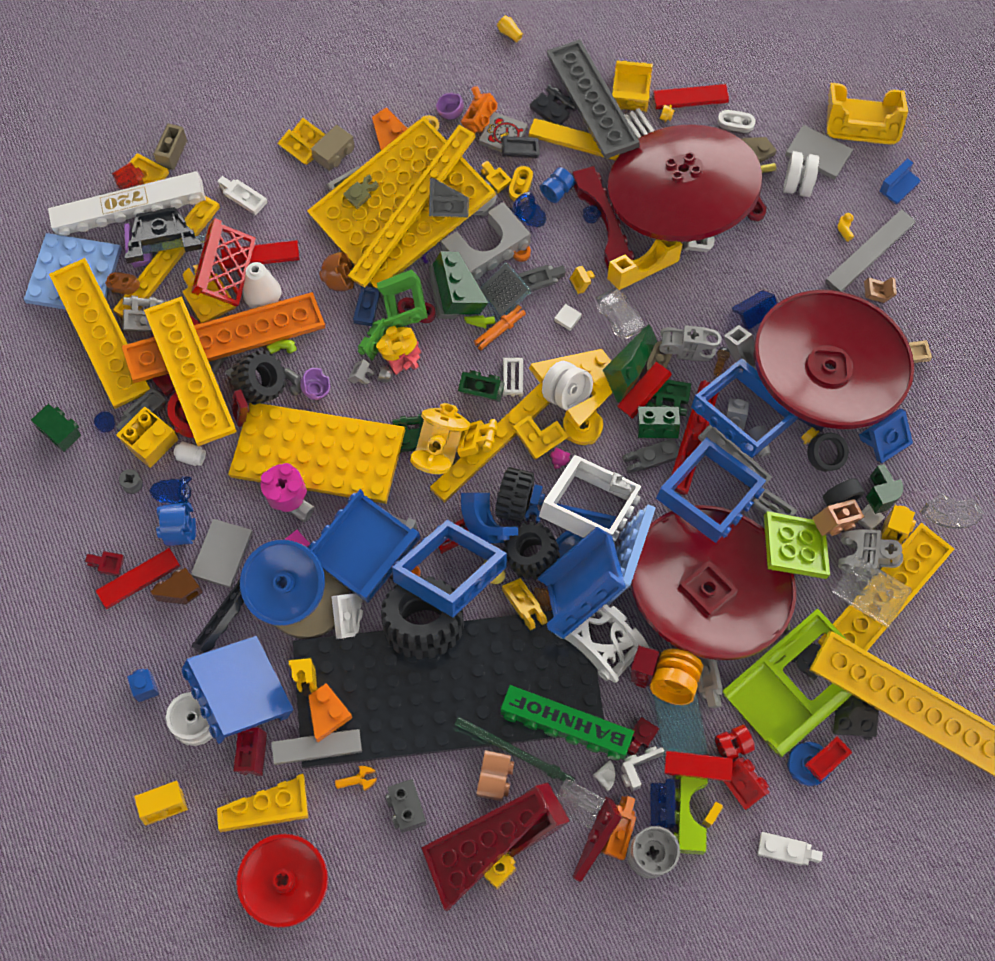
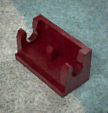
[233,727,267,776]

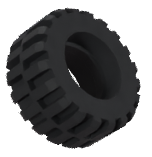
[381,576,464,659]

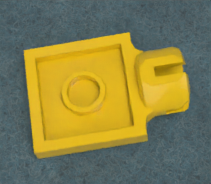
[182,264,236,323]

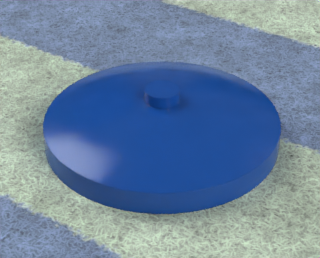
[240,540,325,625]

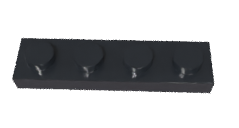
[191,579,244,653]

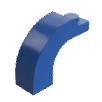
[461,492,518,544]

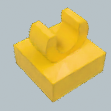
[569,266,595,294]

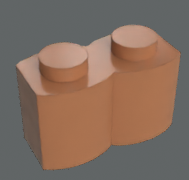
[476,750,514,801]

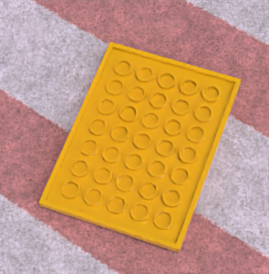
[307,116,496,289]

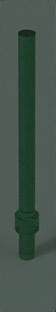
[455,716,575,785]

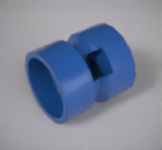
[540,167,575,203]

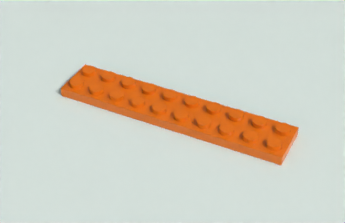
[121,292,325,384]

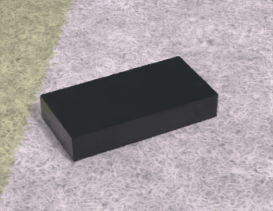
[501,136,540,158]

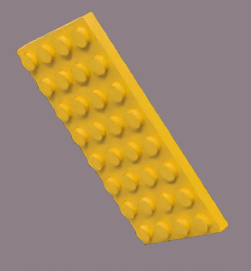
[228,403,405,504]

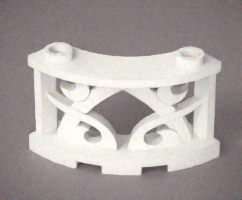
[556,604,650,683]

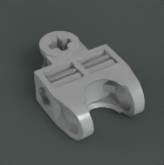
[659,325,721,361]
[838,529,903,576]

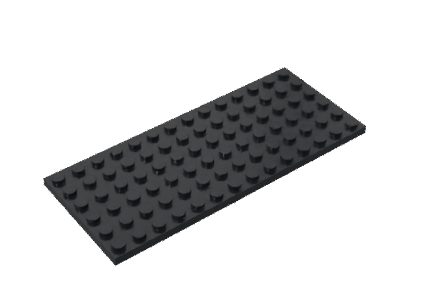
[293,611,604,769]

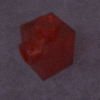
[111,162,145,190]

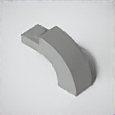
[724,325,757,371]

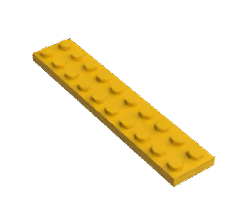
[809,631,995,777]

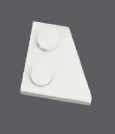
[332,593,363,639]

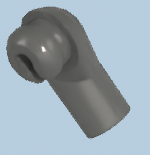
[283,368,302,396]

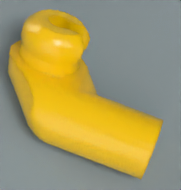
[837,213,854,242]

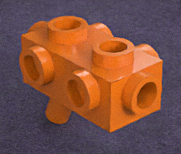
[461,86,498,134]

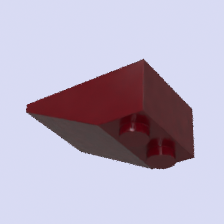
[506,782,570,858]

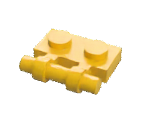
[457,419,498,458]

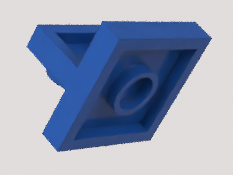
[859,408,913,463]

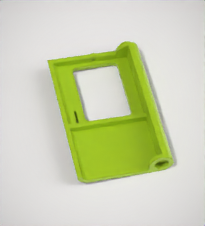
[722,608,852,757]

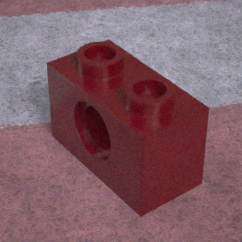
[631,645,659,688]

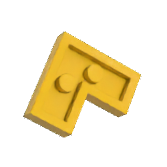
[512,415,568,460]

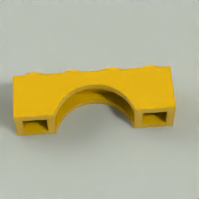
[607,239,683,290]

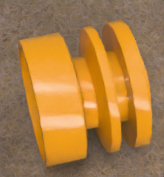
[650,649,703,705]

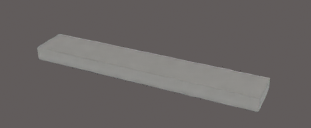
[825,209,916,292]

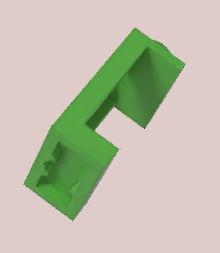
[377,269,428,328]

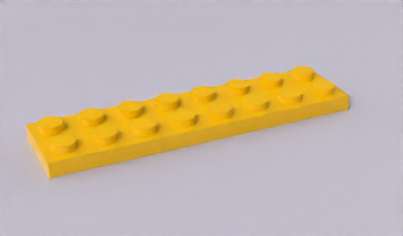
[49,258,150,409]
[144,296,237,446]
[817,523,954,651]

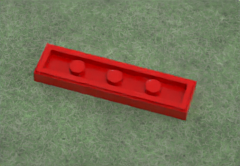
[653,84,729,110]
[221,240,300,269]
[95,548,181,609]

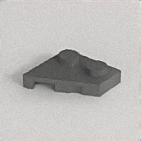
[429,178,469,217]

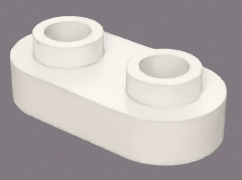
[718,110,755,133]

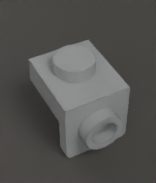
[726,398,749,430]

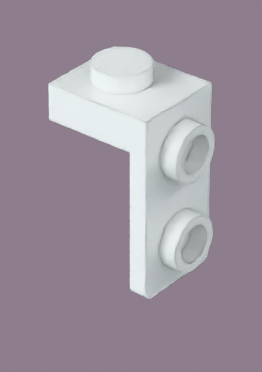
[621,746,665,792]

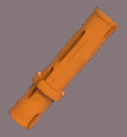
[474,305,526,351]

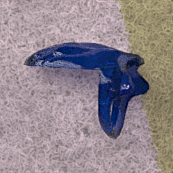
[509,192,547,228]
[149,476,192,504]

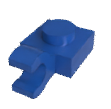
[525,484,546,524]

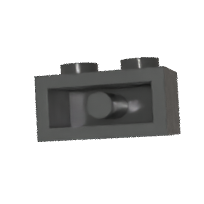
[385,779,427,833]

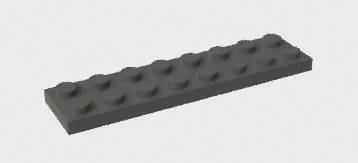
[547,39,640,159]

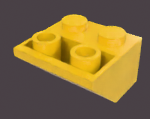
[116,407,178,468]

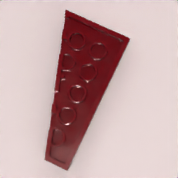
[421,787,549,911]

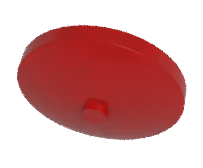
[236,834,328,928]

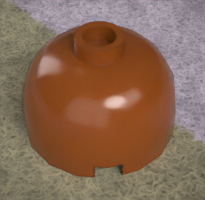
[319,252,354,292]

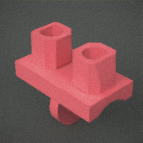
[386,341,421,375]

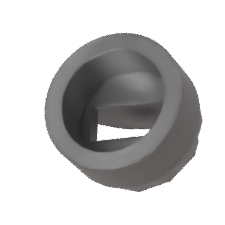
[377,366,393,383]

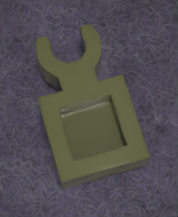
[343,175,379,209]

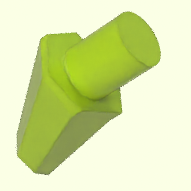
[464,315,495,328]

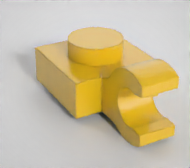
[481,161,512,194]

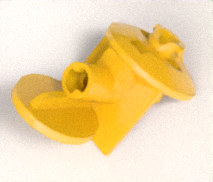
[410,403,470,474]

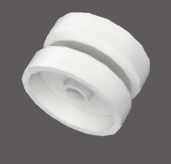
[783,151,819,198]
[542,361,593,411]
[166,692,213,746]

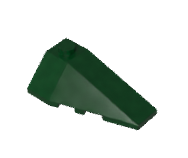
[603,325,657,403]

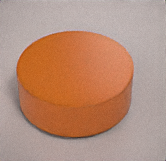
[513,246,531,262]

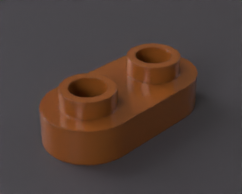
[106,272,140,295]

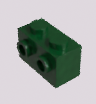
[458,370,505,402]
[31,403,81,452]
[637,407,680,438]

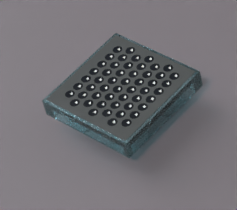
[480,262,531,316]

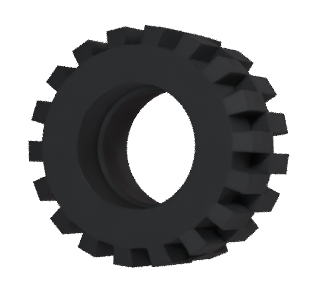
[230,350,286,405]
[495,467,535,523]
[503,522,560,580]

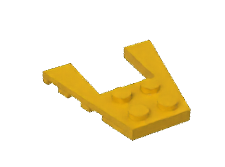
[529,349,613,430]

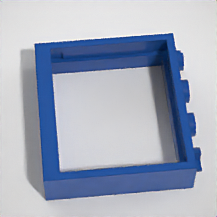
[691,358,798,458]
[656,437,766,543]
[393,520,507,617]

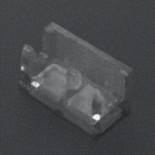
[556,778,605,829]

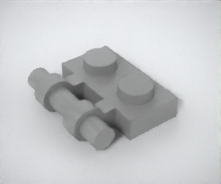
[123,296,164,332]

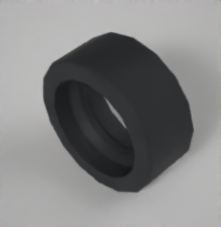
[807,432,849,472]
[822,478,865,506]

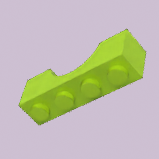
[673,776,708,855]

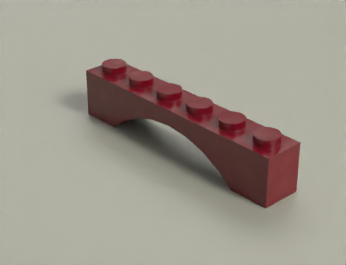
[572,166,635,270]

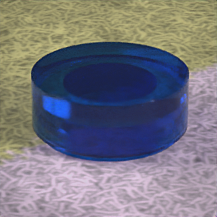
[94,411,116,433]

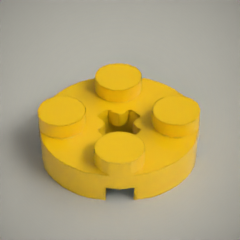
[376,326,417,361]
[563,410,603,445]

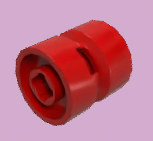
[714,724,755,760]

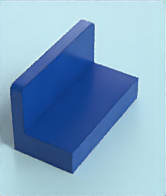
[880,158,921,204]

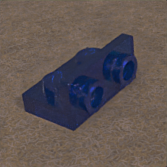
[650,779,675,829]

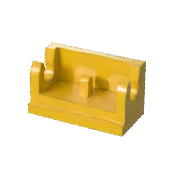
[289,658,317,693]
[134,780,188,826]

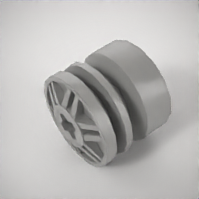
[627,826,680,878]

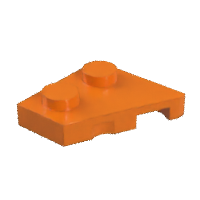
[372,107,408,151]
[309,683,352,742]

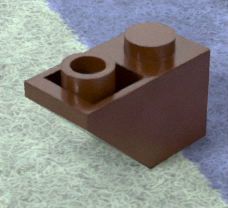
[150,567,203,605]

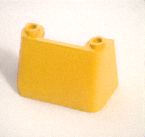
[827,83,908,144]

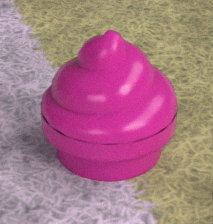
[550,448,570,469]

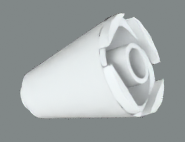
[242,262,282,309]

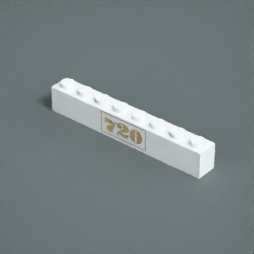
[48,171,206,236]

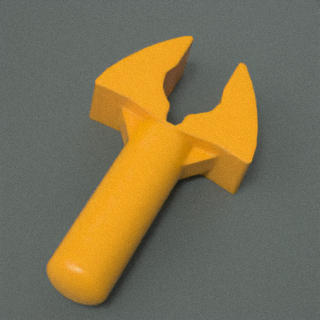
[335,766,377,791]

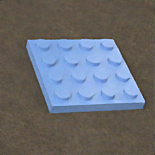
[24,233,122,310]
[606,504,656,606]

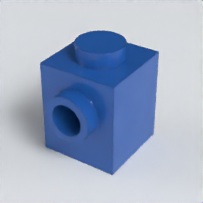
[127,669,159,702]

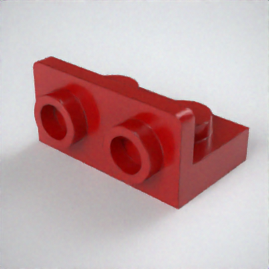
[724,757,770,810]

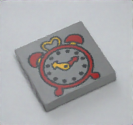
[479,112,528,152]

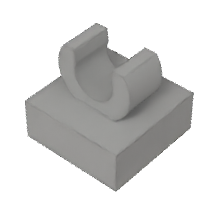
[347,359,374,385]

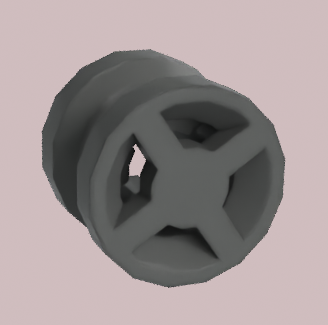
[119,469,143,494]

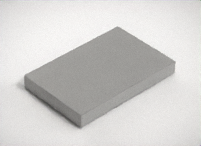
[785,125,853,180]
[191,519,253,588]

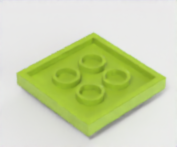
[764,511,830,579]

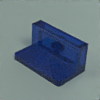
[731,290,777,330]

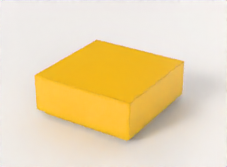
[702,802,723,828]

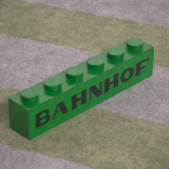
[501,685,634,761]

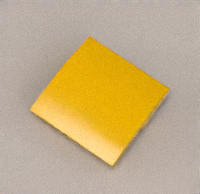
[278,118,326,165]

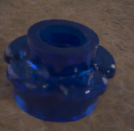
[583,205,601,224]

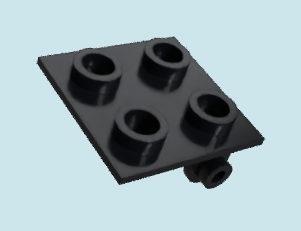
[833,695,879,740]

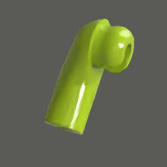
[266,339,297,354]

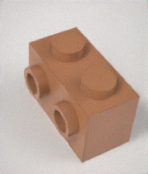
[812,499,864,536]

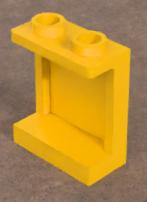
[612,61,653,112]

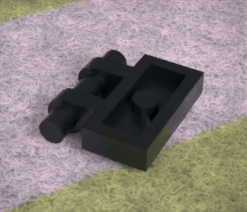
[530,85,576,125]

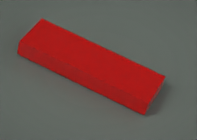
[617,362,672,419]
[664,751,733,782]

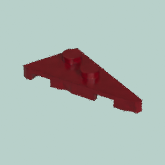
[573,796,622,882]

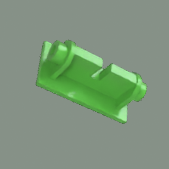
[357,318,389,360]

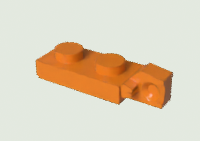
[601,796,637,860]

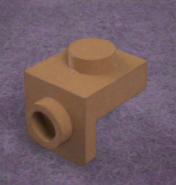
[864,277,897,303]

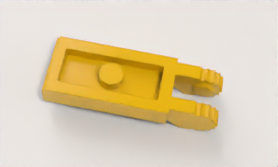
[502,578,547,630]

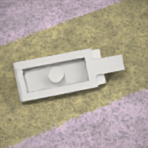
[218,176,267,216]
[757,832,823,866]

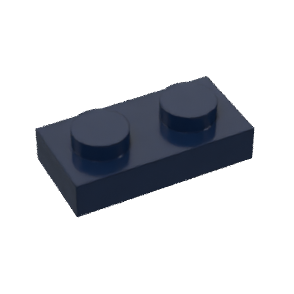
[353,286,381,326]

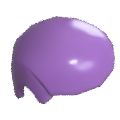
[436,93,464,120]
[300,368,331,400]

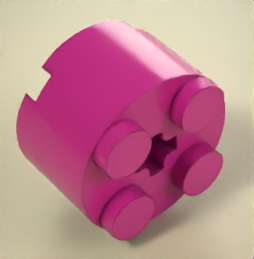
[261,463,307,512]

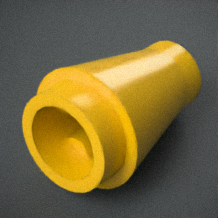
[497,15,523,42]

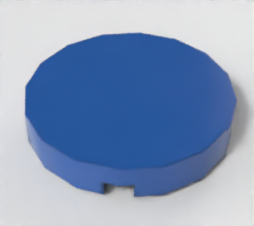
[787,742,830,786]

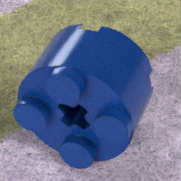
[156,503,196,546]

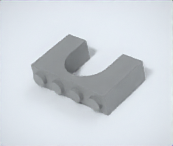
[441,202,531,280]

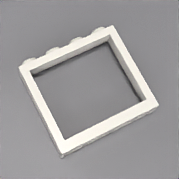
[539,455,641,543]

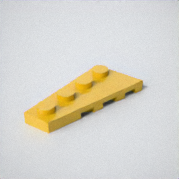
[217,774,309,832]

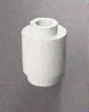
[174,441,206,466]

